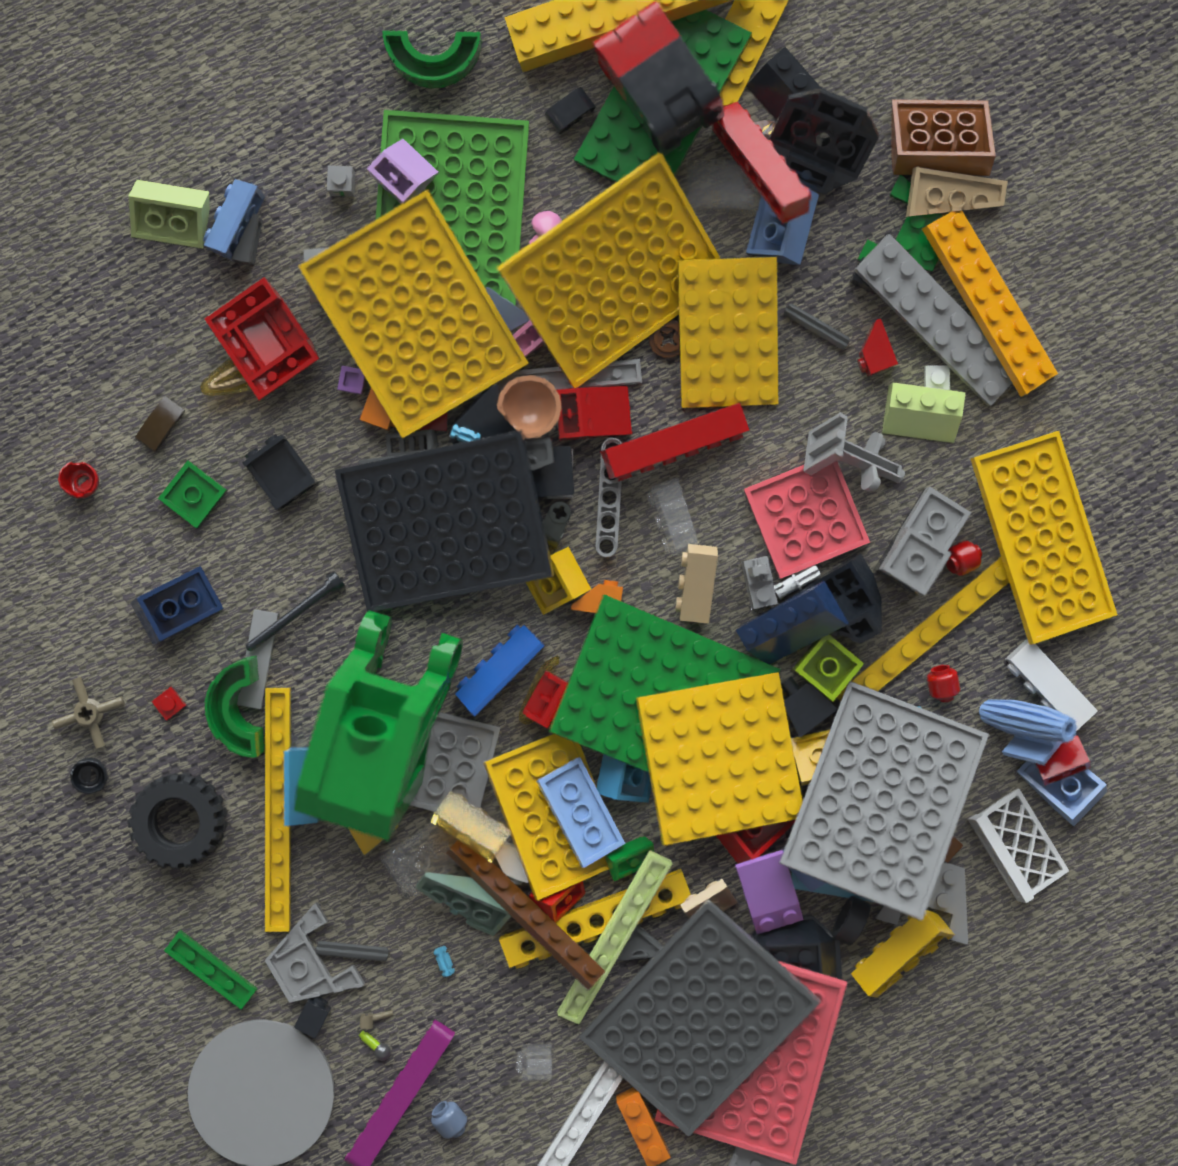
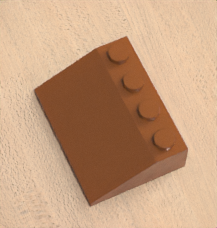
[891,100,996,176]

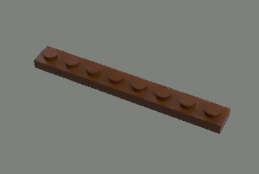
[446,835,606,991]

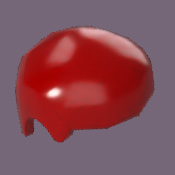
[58,462,99,499]

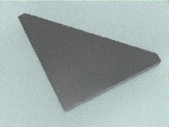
[616,924,663,961]

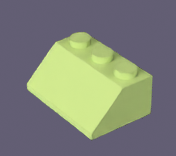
[129,180,210,249]
[882,383,966,443]

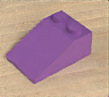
[736,850,803,934]

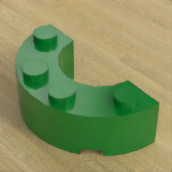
[382,31,482,88]
[205,656,265,758]

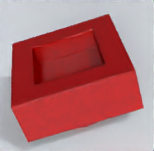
[151,686,187,721]

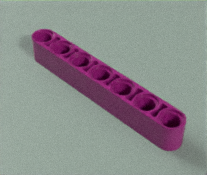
[344,1019,455,1166]

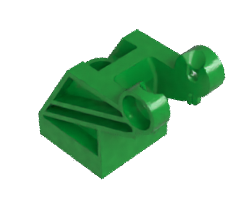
[294,611,463,841]

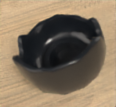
[70,757,108,794]

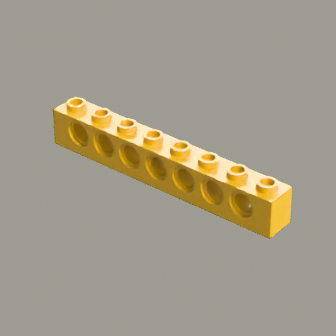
[499,869,691,969]

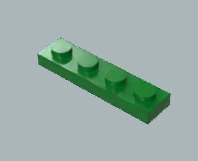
[164,930,258,1010]

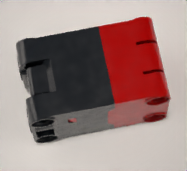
[592,0,725,157]

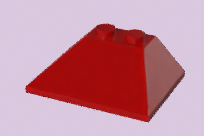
[205,277,320,400]

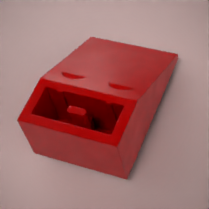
[556,386,632,441]

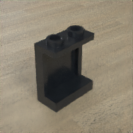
[242,434,318,511]

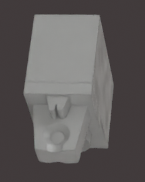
[741,556,778,609]

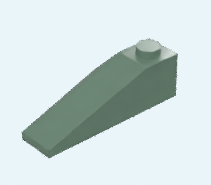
[415,872,511,936]

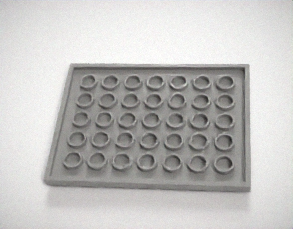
[779,681,989,920]

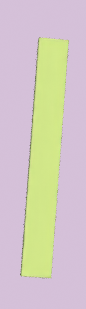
[557,851,672,1024]

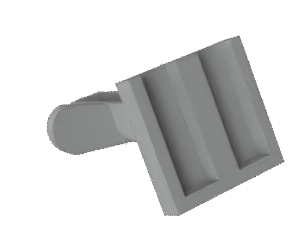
[803,412,905,491]

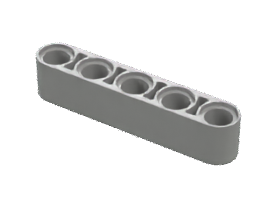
[595,438,622,558]

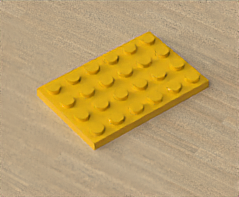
[678,257,778,408]
[483,734,609,900]

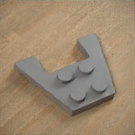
[875,862,968,944]
[265,902,365,1002]

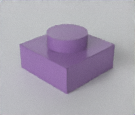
[337,366,365,395]

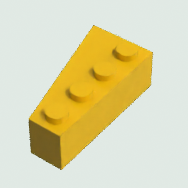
[851,910,955,997]

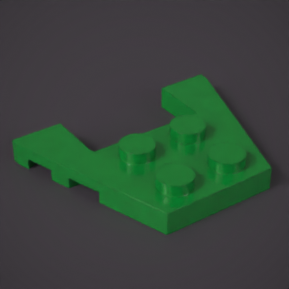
[857,175,943,272]

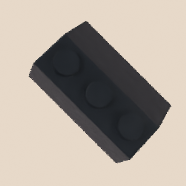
[746,47,821,120]

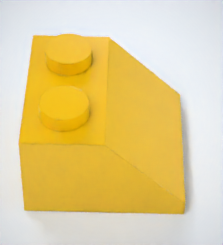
[526,546,591,615]

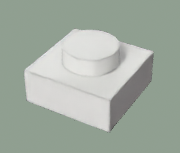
[924,366,950,390]

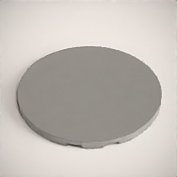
[188,1019,334,1166]

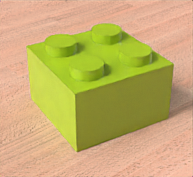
[792,634,864,701]

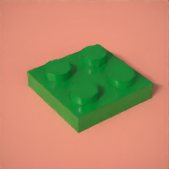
[158,460,228,529]

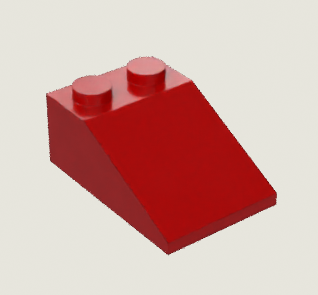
[716,819,796,864]

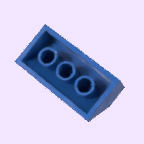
[455,624,545,716]

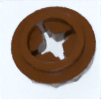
[649,319,680,358]

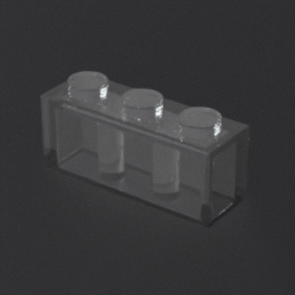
[646,478,700,557]

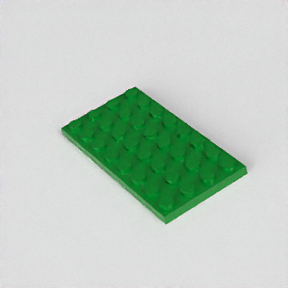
[574,10,752,183]

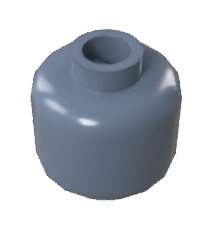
[431,1101,467,1139]

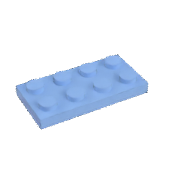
[536,757,625,868]

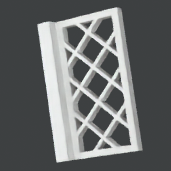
[968,789,1069,903]

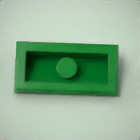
[605,836,654,881]

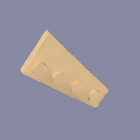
[906,167,1008,217]

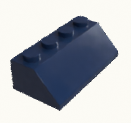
[736,581,849,665]

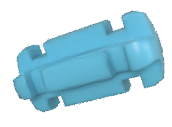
[450,425,481,442]
[434,946,455,977]

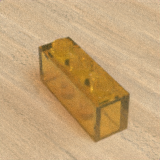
[431,791,511,863]

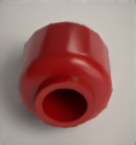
[945,540,982,576]
[926,665,961,702]

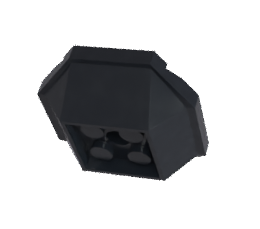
[768,88,879,194]
[749,914,842,980]

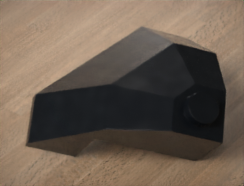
[784,553,882,644]

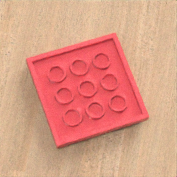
[743,461,870,579]

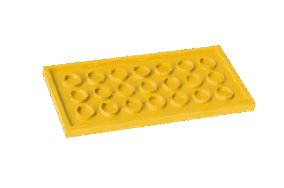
[970,431,1117,645]

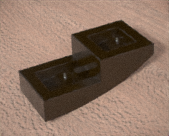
[135,396,185,452]

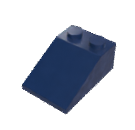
[130,566,224,646]

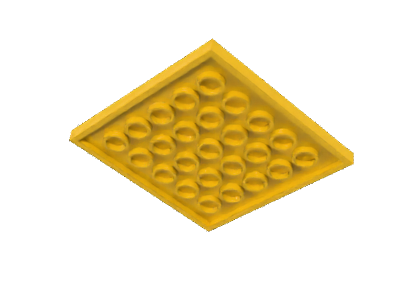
[636,672,803,845]

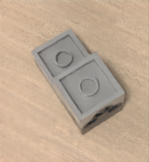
[873,487,971,596]

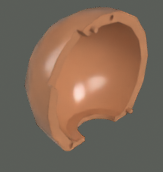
[497,375,561,438]

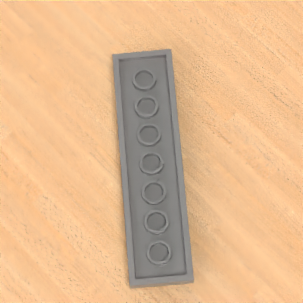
[854,234,1012,406]

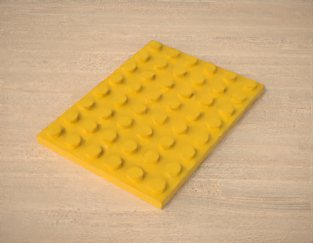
[497,153,721,388]
[298,190,528,438]

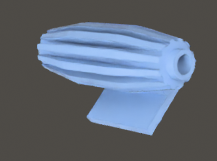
[979,699,1077,765]

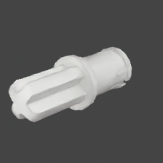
[774,565,821,600]

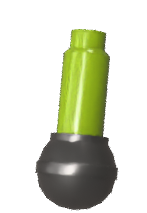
[358,1030,391,1061]

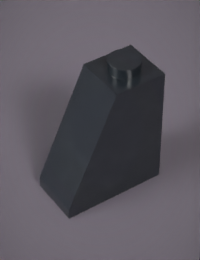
[448,383,515,445]

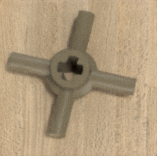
[52,677,125,749]

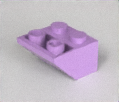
[367,139,439,205]

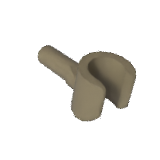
[360,1010,393,1029]

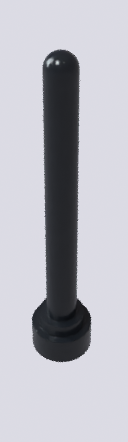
[246,571,346,652]

